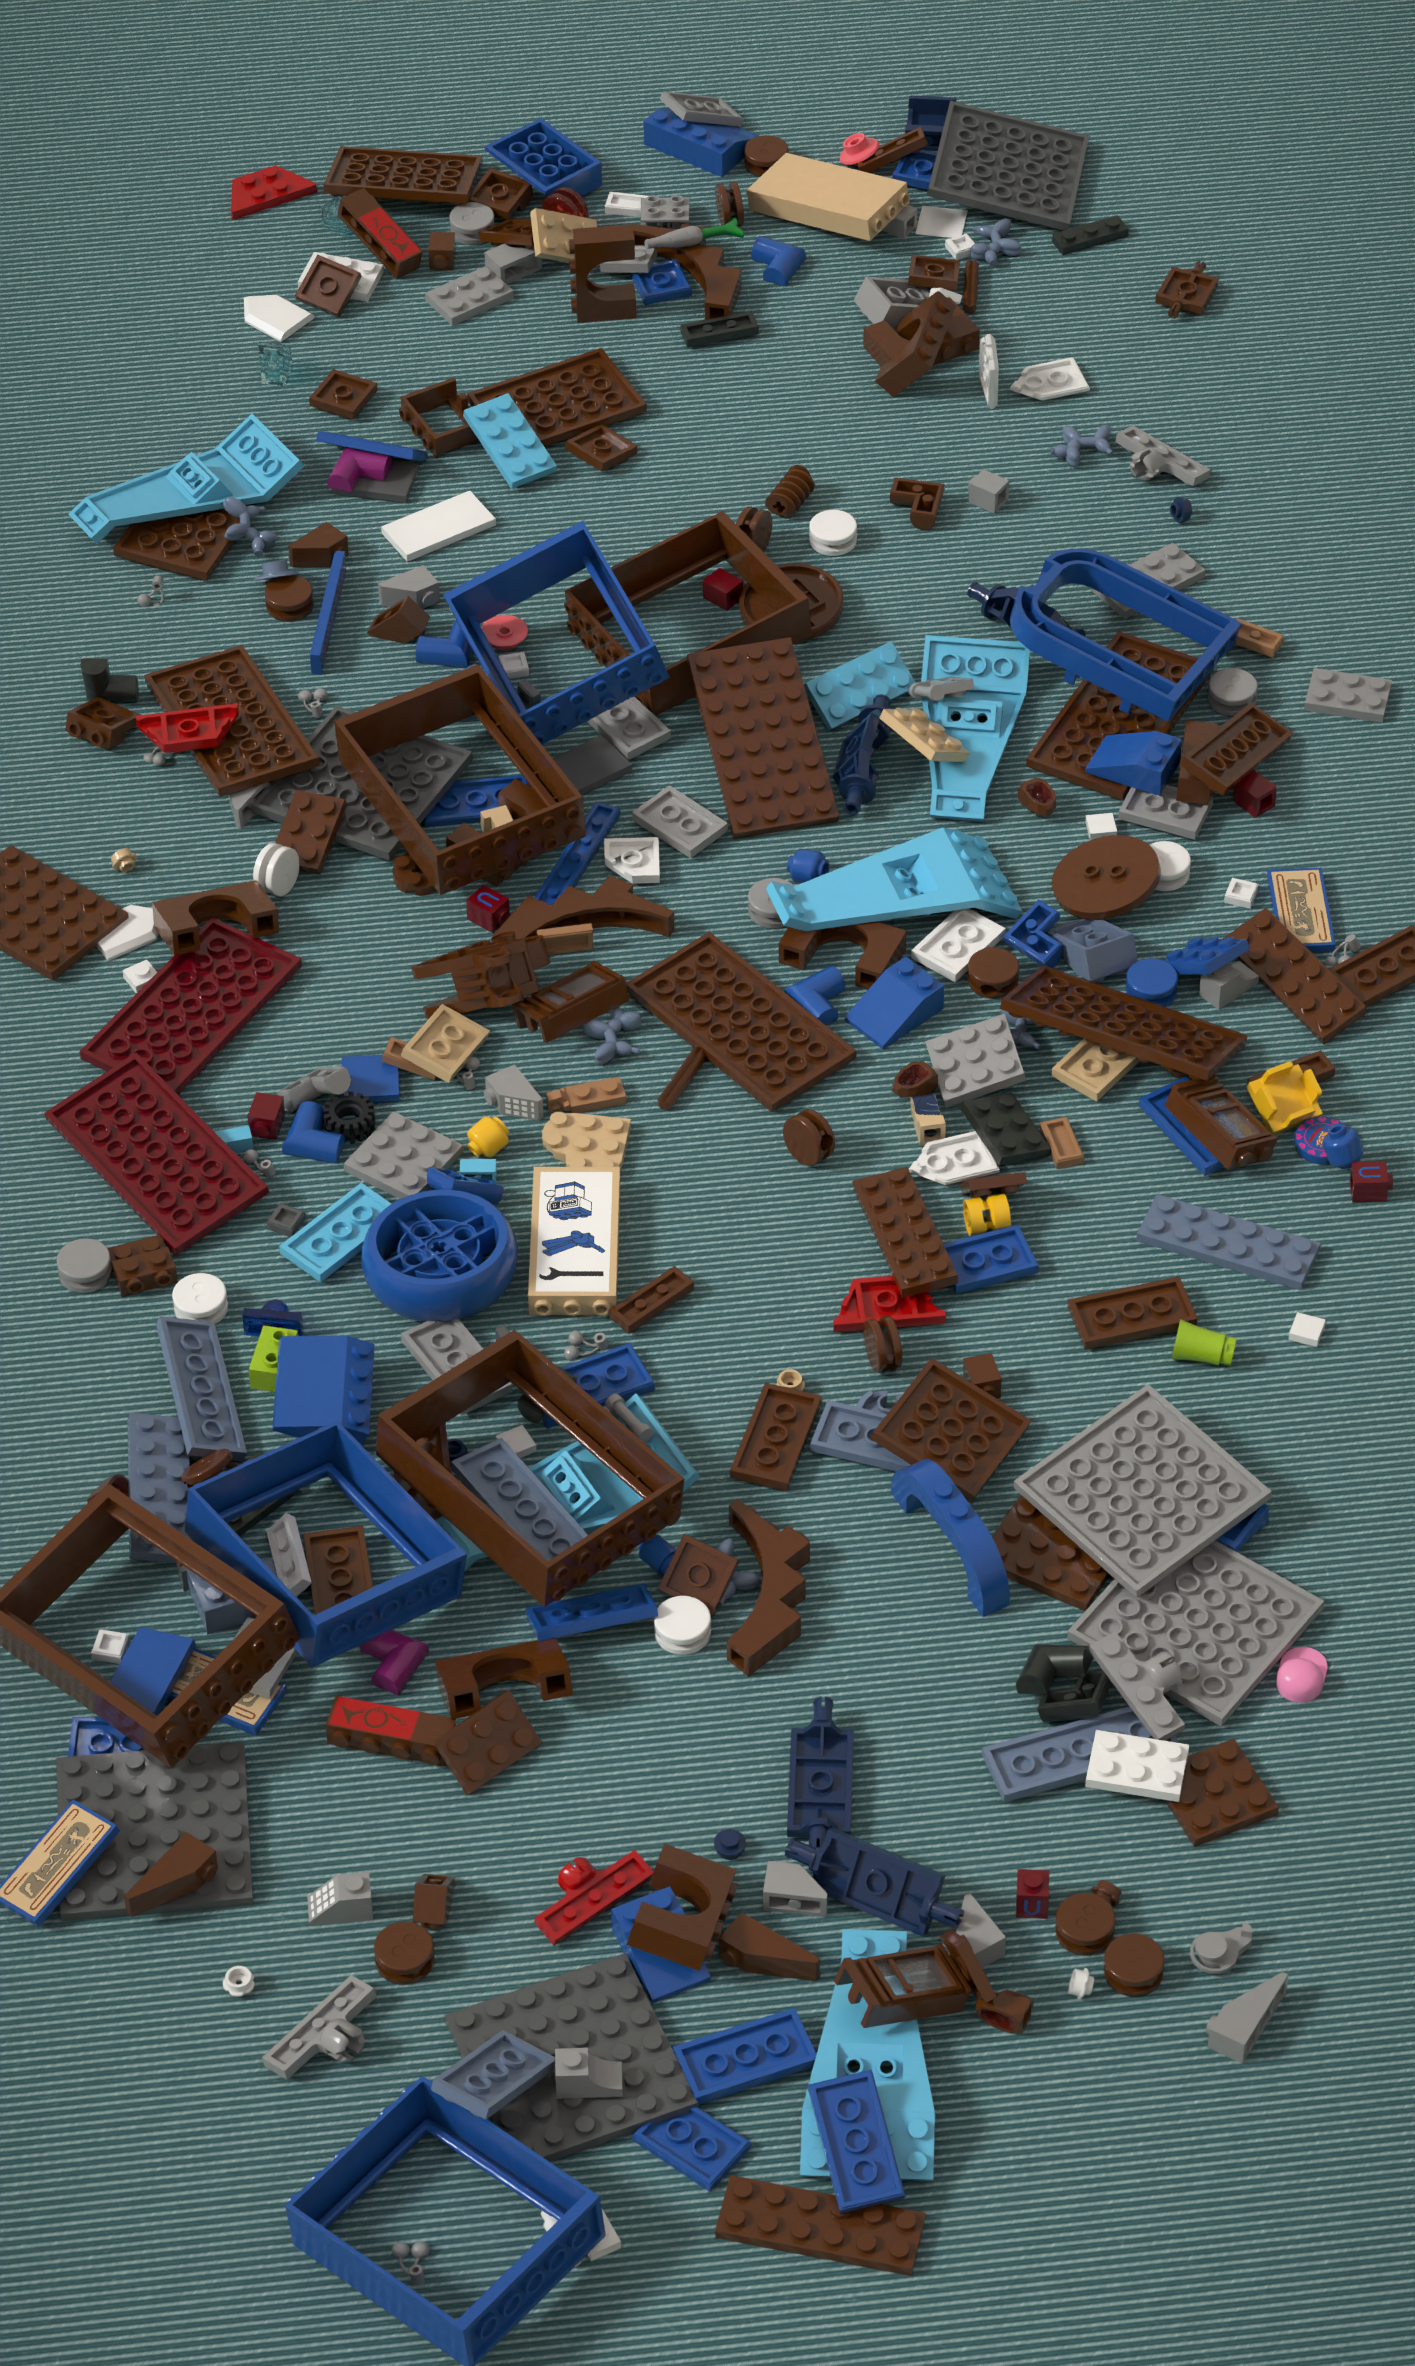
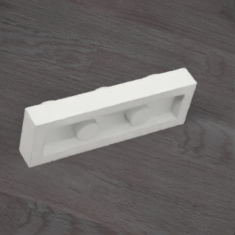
[266,1513,312,1597]

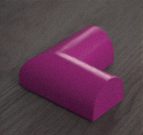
[327,447,392,492]
[360,1630,429,1695]

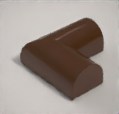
[890,478,945,530]

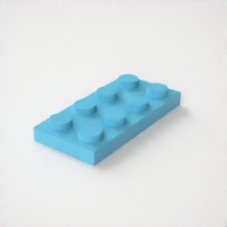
[463,393,557,489]
[804,641,916,731]
[279,1183,391,1283]

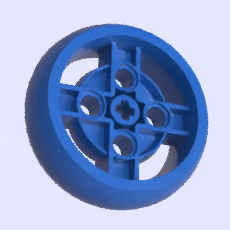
[361,1190,518,1322]

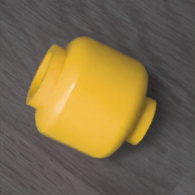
[467,1116,510,1158]

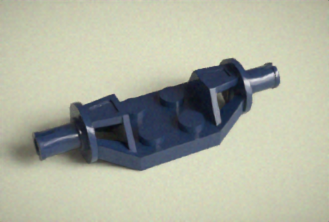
[967,582,1086,637]
[832,694,892,815]

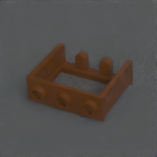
[399,378,479,459]

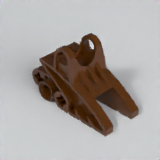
[411,931,551,1019]

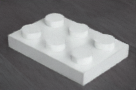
[298,252,384,302]
[911,908,1006,982]
[1085,1730,1189,1802]

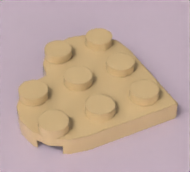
[542,1112,631,1171]

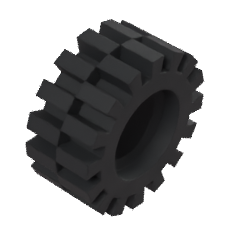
[323,1091,375,1144]

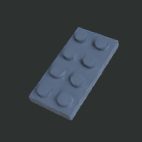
[431,2030,555,2120]

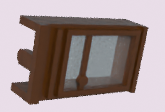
[512,961,629,1043]
[1164,1074,1278,1170]
[834,1943,972,2028]

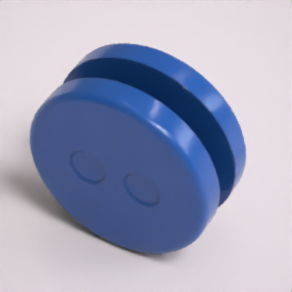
[1126,958,1178,1007]

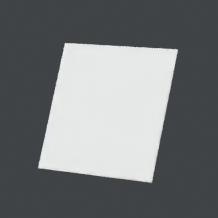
[915,206,968,238]

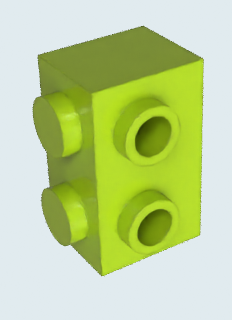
[249,1325,298,1392]

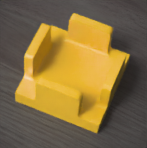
[1246,1061,1323,1136]

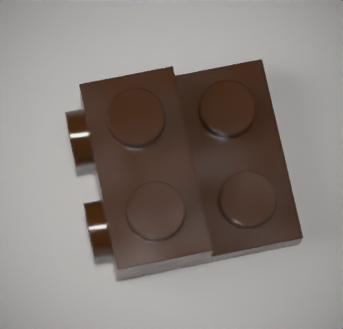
[468,168,533,220]
[65,697,141,749]
[108,1235,178,1297]

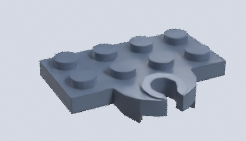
[810,1389,911,1471]

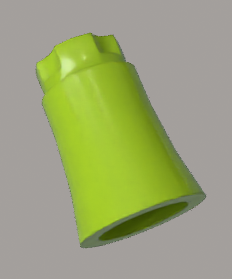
[1172,1319,1237,1366]

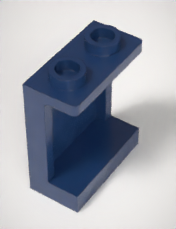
[905,95,957,151]

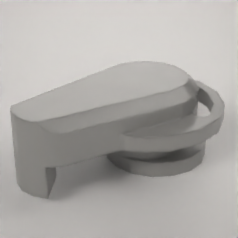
[1190,1922,1253,1974]

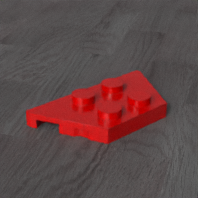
[231,165,317,220]
[136,703,239,753]
[833,1276,946,1333]

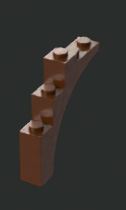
[632,224,741,320]
[493,875,675,939]
[727,1499,810,1677]

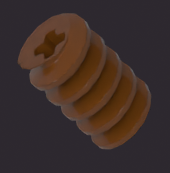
[765,465,815,518]

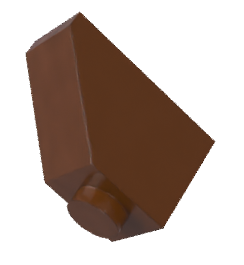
[288,522,349,568]
[367,596,430,644]
[413,1874,455,1929]

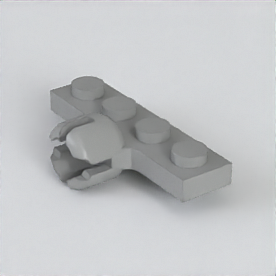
[1115,426,1211,486]
[1089,1631,1185,1741]
[262,1975,377,2080]

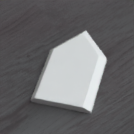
[244,295,315,342]
[979,334,999,409]
[1010,357,1090,401]
[97,905,159,961]
[909,1131,1000,1185]

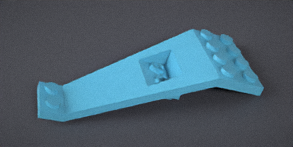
[68,414,304,544]
[921,635,1030,822]
[766,827,1022,931]
[436,1394,700,1571]
[800,1929,935,2181]

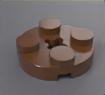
[393,853,437,896]

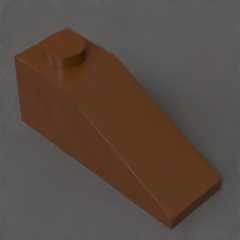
[124,1832,218,1917]
[719,1912,820,1982]

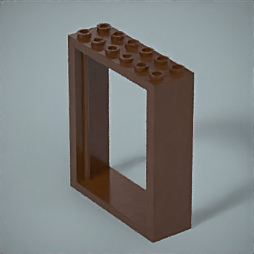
[564,511,812,716]

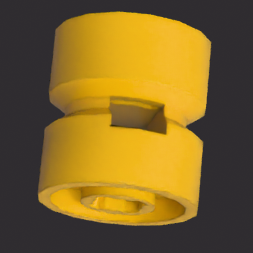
[963,1193,1011,1237]

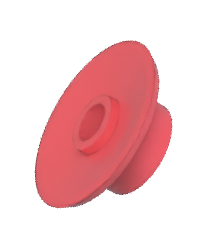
[840,133,879,165]
[482,615,528,651]

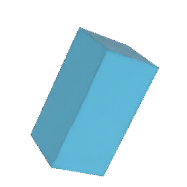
[214,1125,253,1153]
[460,1159,497,1182]

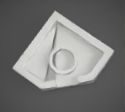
[604,837,660,884]

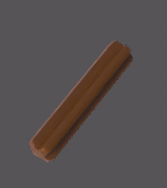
[963,260,979,313]
[658,1047,707,1111]

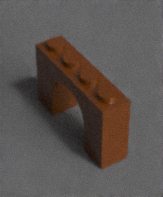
[568,224,637,323]
[875,291,956,397]
[863,297,980,366]
[446,779,547,887]
[152,880,279,956]
[779,922,906,989]
[435,1638,573,1720]
[626,1844,738,1971]

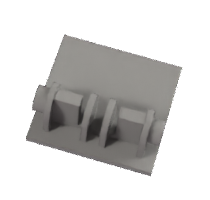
[641,195,689,229]

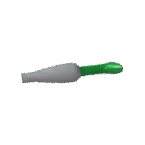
[645,218,744,249]

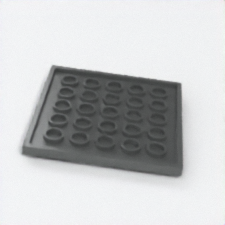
[927,101,1089,230]
[251,706,473,861]
[56,1742,253,1921]
[444,1953,699,2162]

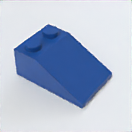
[1085,731,1182,796]
[845,956,944,1050]
[611,1886,711,2003]

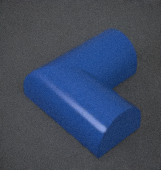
[752,236,806,286]
[416,620,473,668]
[1003,899,1063,968]
[784,966,845,1025]
[282,1101,345,1164]
[427,1167,504,1205]

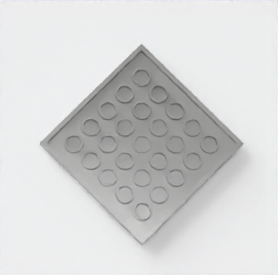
[1014,1384,1272,1598]
[1067,1540,1324,1726]

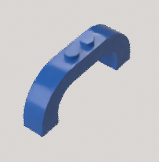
[891,1459,1010,1617]

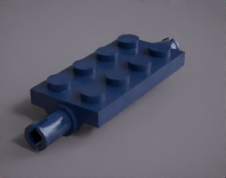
[787,1696,854,1848]
[785,1828,964,1937]

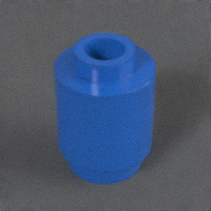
[639,1534,676,1576]

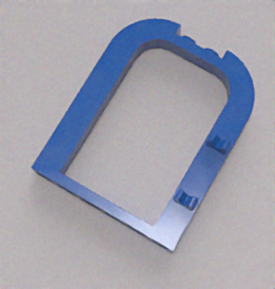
[1010,549,1242,722]

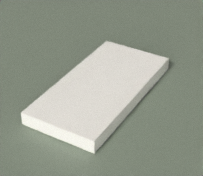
[381,490,496,562]

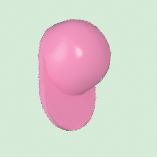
[1277,1647,1327,1703]

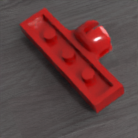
[534,1850,654,1946]

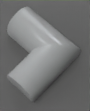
[277,1067,351,1112]

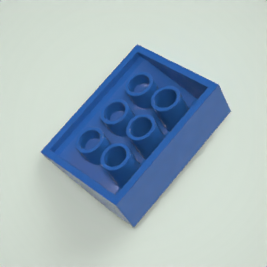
[643,107,759,177]
[485,118,602,195]
[272,1336,375,1445]

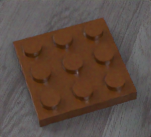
[1164,1738,1279,1847]

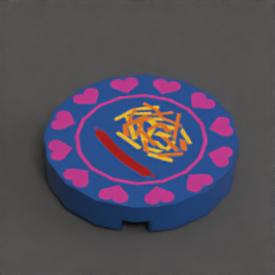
[1294,1116,1346,1164]

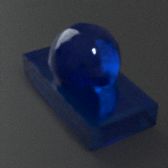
[242,1299,304,1336]

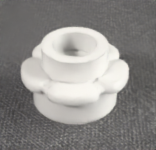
[223,1966,255,1997]
[1069,1968,1094,2000]

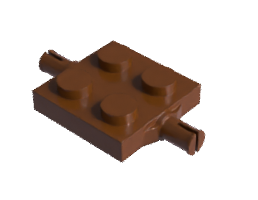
[1155,261,1219,319]

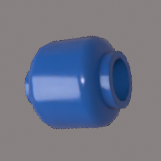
[787,849,829,884]
[1322,1125,1364,1169]

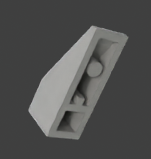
[1205,1972,1288,2064]

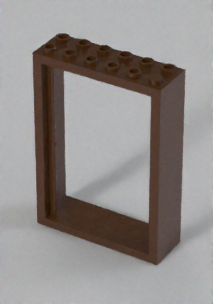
[334,665,586,895]
[376,1330,685,1607]
[0,1483,300,1768]

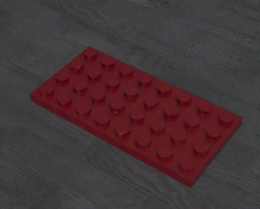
[80,917,302,1095]
[44,1053,269,1255]

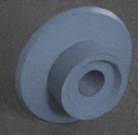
[254,560,299,581]

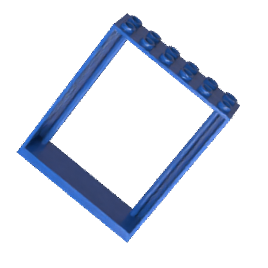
[443,521,670,745]
[185,1421,467,1668]
[285,2076,606,2366]

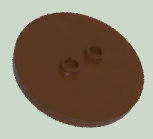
[739,563,843,642]
[1052,835,1161,920]

